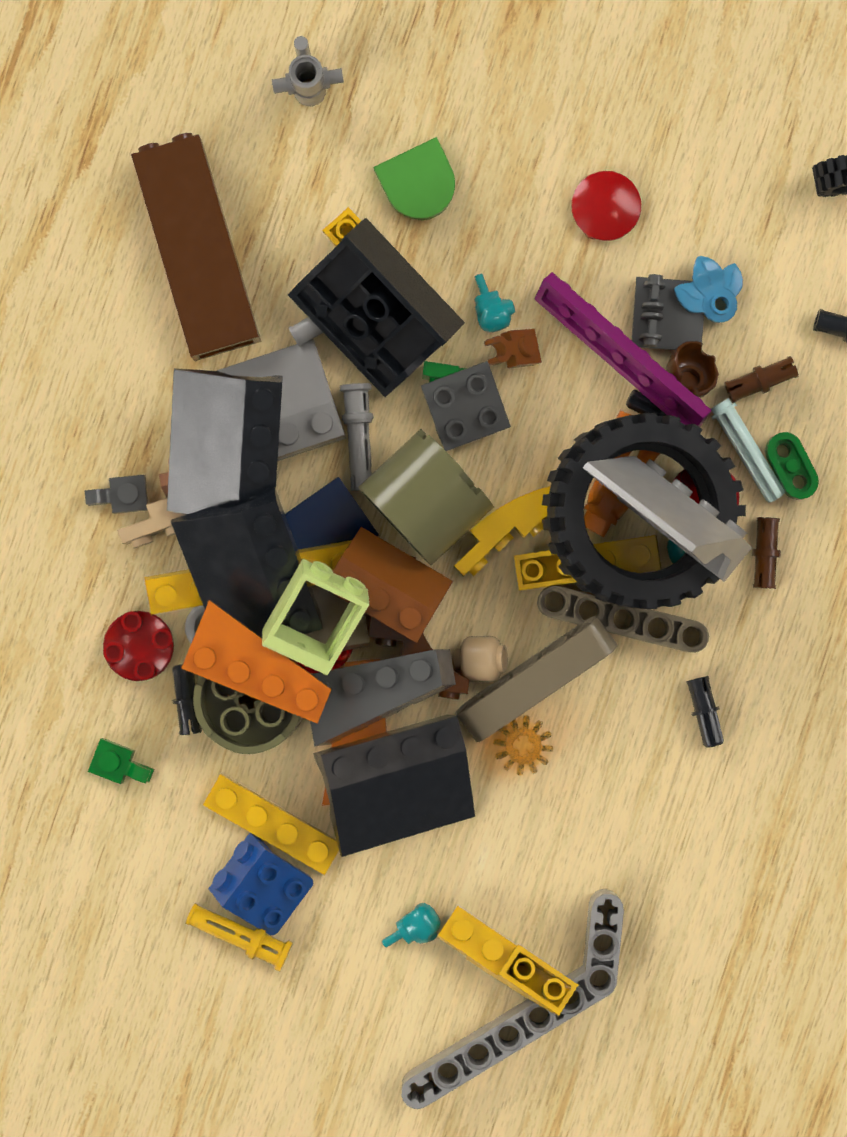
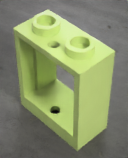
[262,559,369,676]

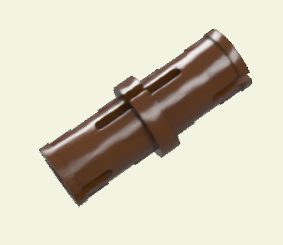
[724,356,799,403]
[752,517,781,589]

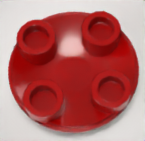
[571,171,641,241]
[103,611,174,681]

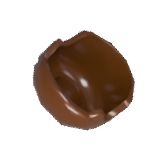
[666,341,719,398]

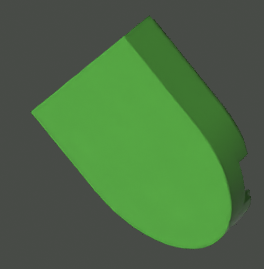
[373,137,455,220]

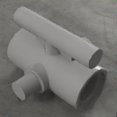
[272,36,344,107]

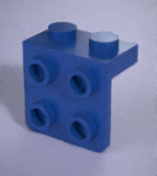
[208,833,313,935]

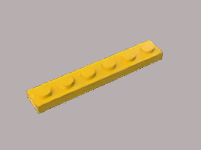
[144,540,352,615]

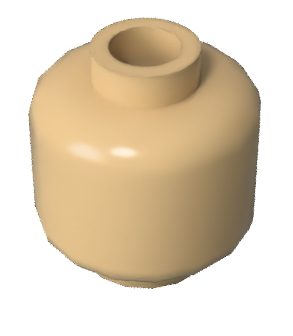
[454,636,508,682]

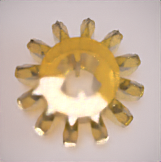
[493,715,553,775]

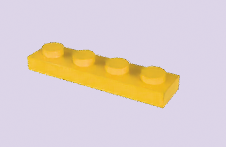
[203,773,339,875]

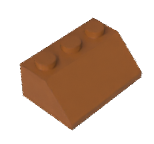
[331,527,453,643]

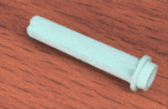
[711,398,785,502]

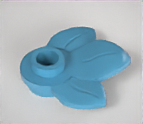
[674,256,743,323]

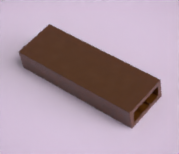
[131,133,262,361]

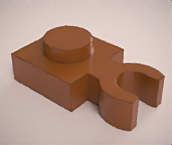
[484,329,542,368]

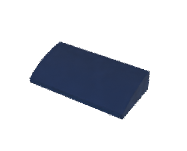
[285,477,380,550]

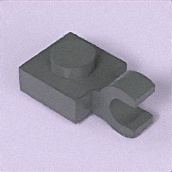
[84,475,148,514]

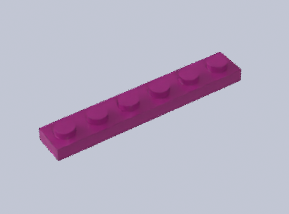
[534,272,712,427]

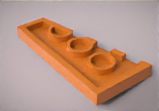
[181,600,332,724]

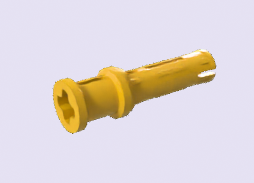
[185,903,293,972]

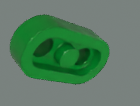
[765,432,819,500]

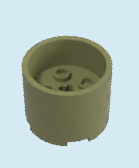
[358,429,494,566]
[193,658,303,754]

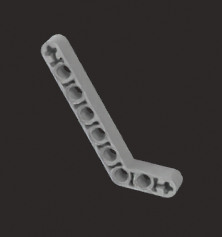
[401,889,624,1109]

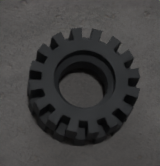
[812,155,847,197]

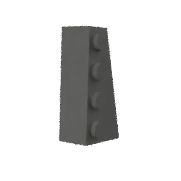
[310,649,456,747]

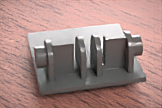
[631,274,704,350]
[421,361,511,451]

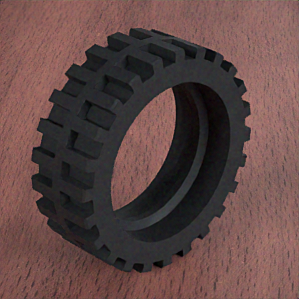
[542,413,746,609]

